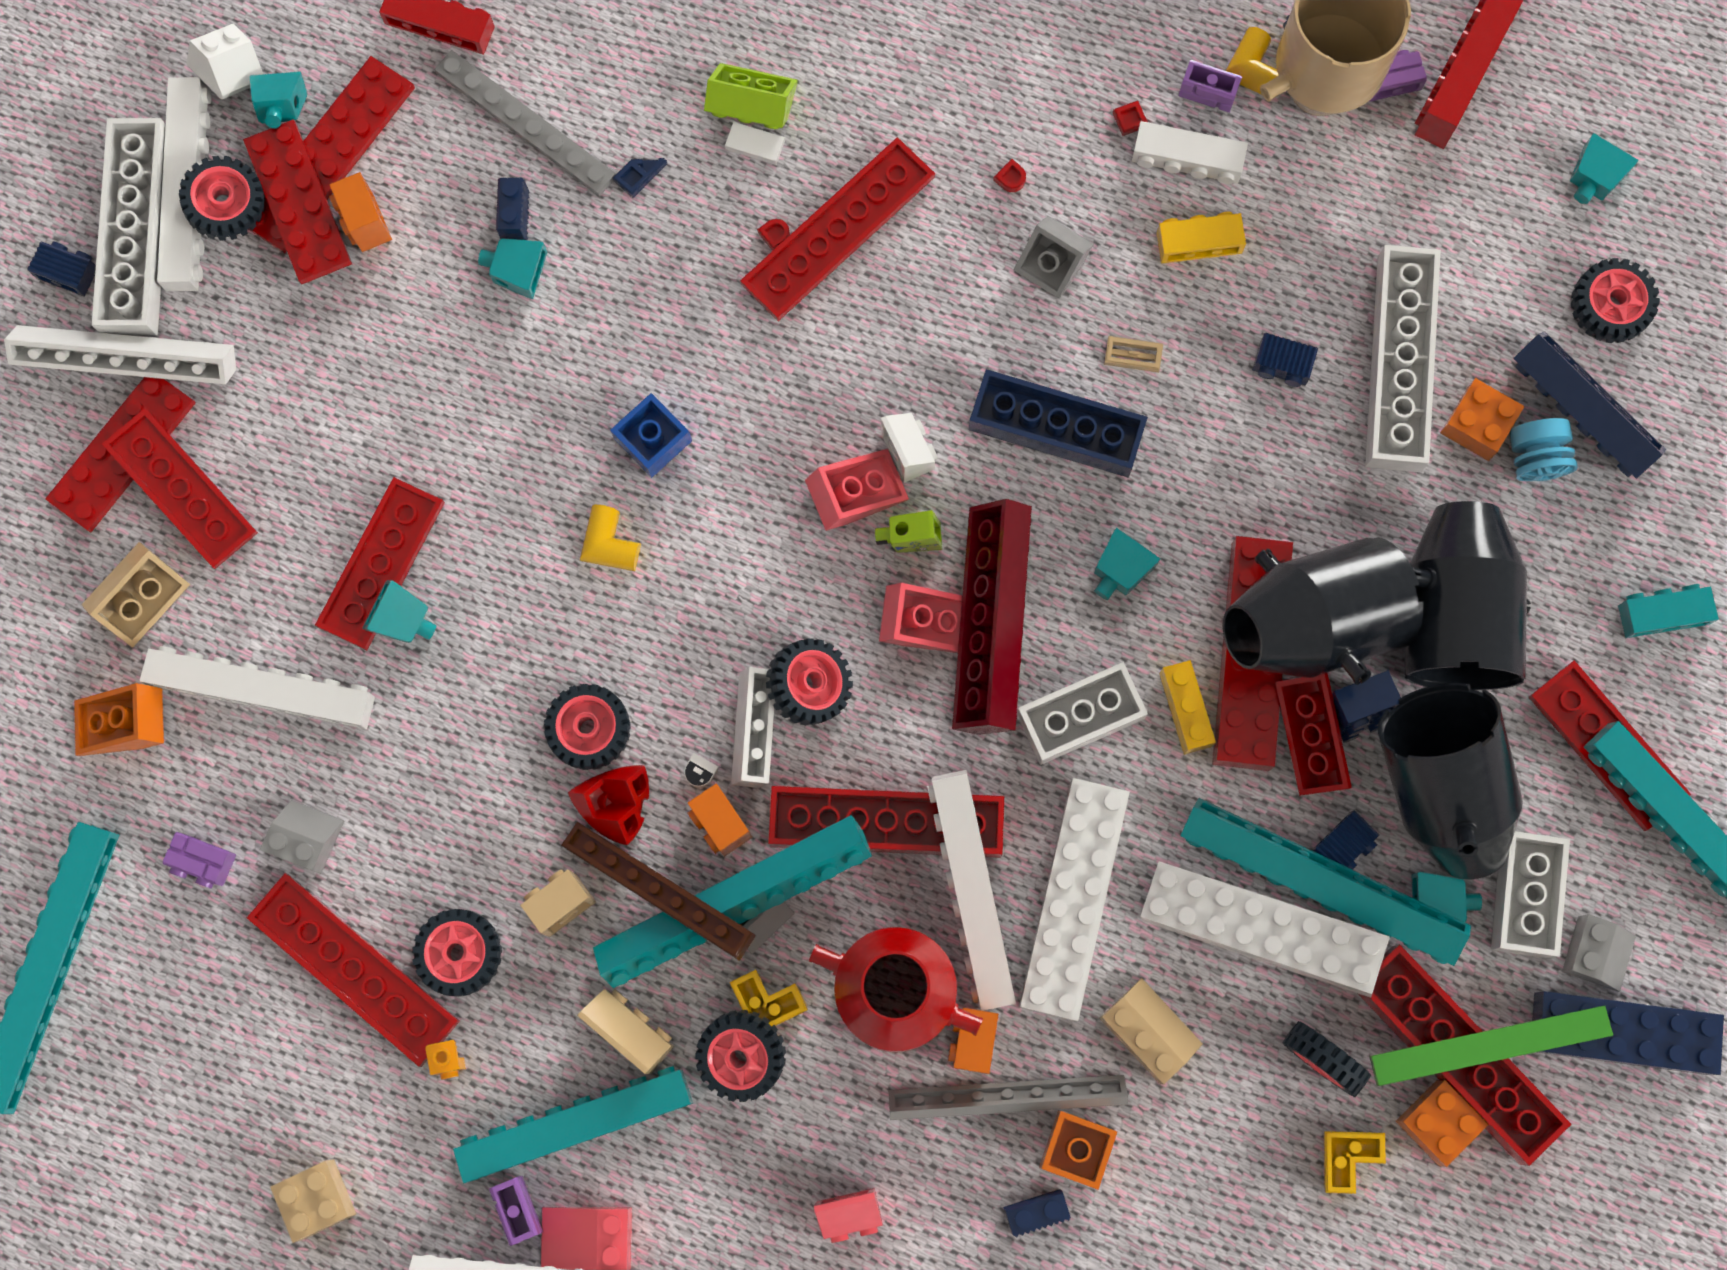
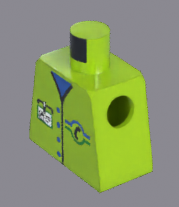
[875,510,943,553]

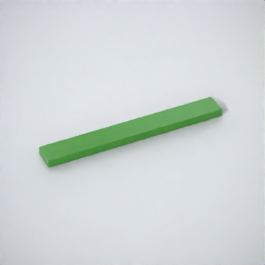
[1369,1006,1613,1086]

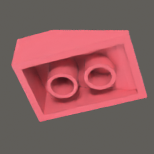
[805,449,909,531]
[879,583,962,653]
[814,1188,883,1243]
[541,1207,632,1270]

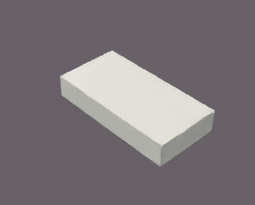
[725,122,785,165]

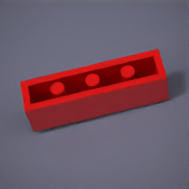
[379,0,495,55]

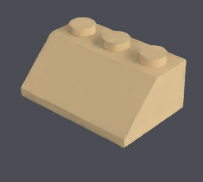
[81,542,190,648]
[1099,978,1203,1084]
[577,989,674,1074]

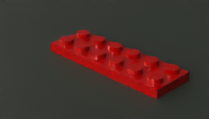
[243,119,352,285]
[45,377,196,533]
[102,408,258,569]
[315,477,445,651]
[1528,660,1691,831]

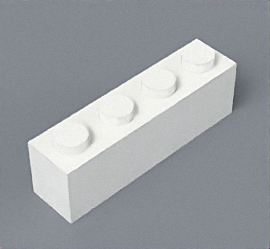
[1132,121,1248,184]
[731,667,775,788]

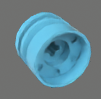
[1509,418,1578,482]

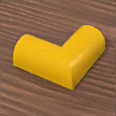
[1225,27,1279,95]
[580,504,641,571]
[729,969,808,1027]
[1324,1131,1386,1194]

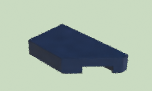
[613,158,668,198]

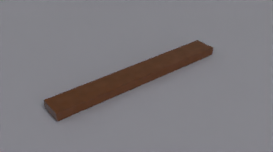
[561,822,756,961]

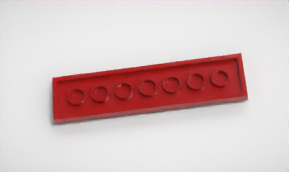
[248,56,415,254]
[740,137,935,322]
[246,873,460,1067]

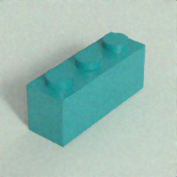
[1618,584,1719,639]

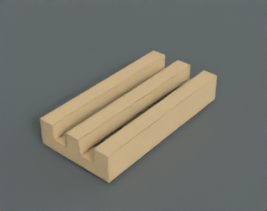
[1104,336,1163,373]

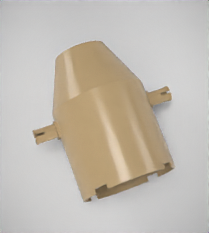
[1260,0,1411,116]

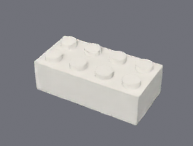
[1017,662,1148,765]
[1491,831,1570,959]

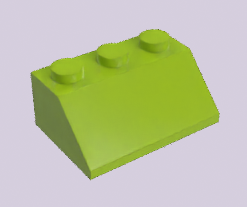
[704,63,798,129]

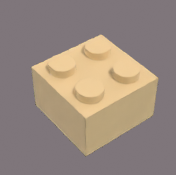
[520,869,596,937]
[270,1159,357,1243]

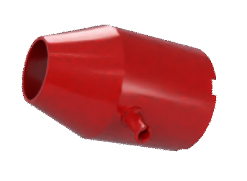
[809,927,983,1053]

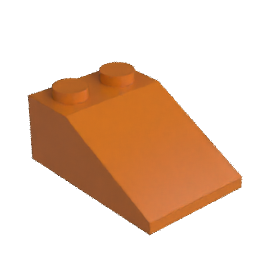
[74,683,164,756]

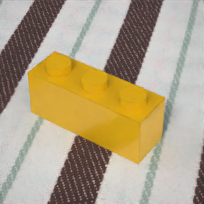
[1156,211,1246,264]
[1159,660,1216,755]

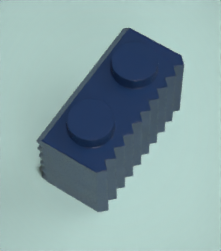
[496,178,530,240]
[27,241,96,297]
[1252,333,1318,387]
[1312,810,1379,870]
[1003,1189,1071,1238]

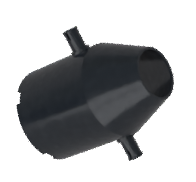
[1405,501,1531,690]
[1222,537,1423,685]
[1378,683,1523,880]

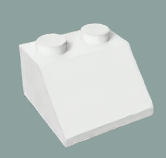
[186,24,263,100]
[881,413,938,483]

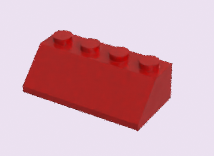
[1275,673,1352,796]

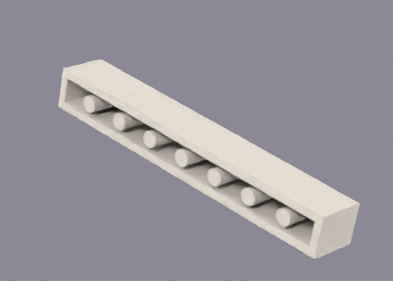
[157,77,212,291]
[4,325,236,384]
[140,646,375,730]
[927,770,1016,1011]

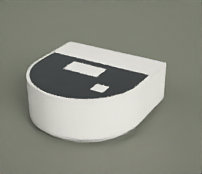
[684,753,719,788]

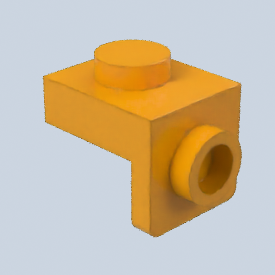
[426,1040,466,1080]

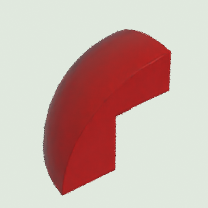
[567,765,649,845]

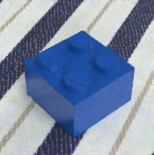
[610,393,692,478]

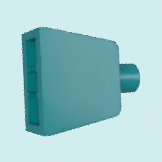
[250,71,307,128]
[1570,133,1639,204]
[478,239,547,299]
[1094,527,1161,600]
[362,580,437,643]
[1411,872,1482,922]

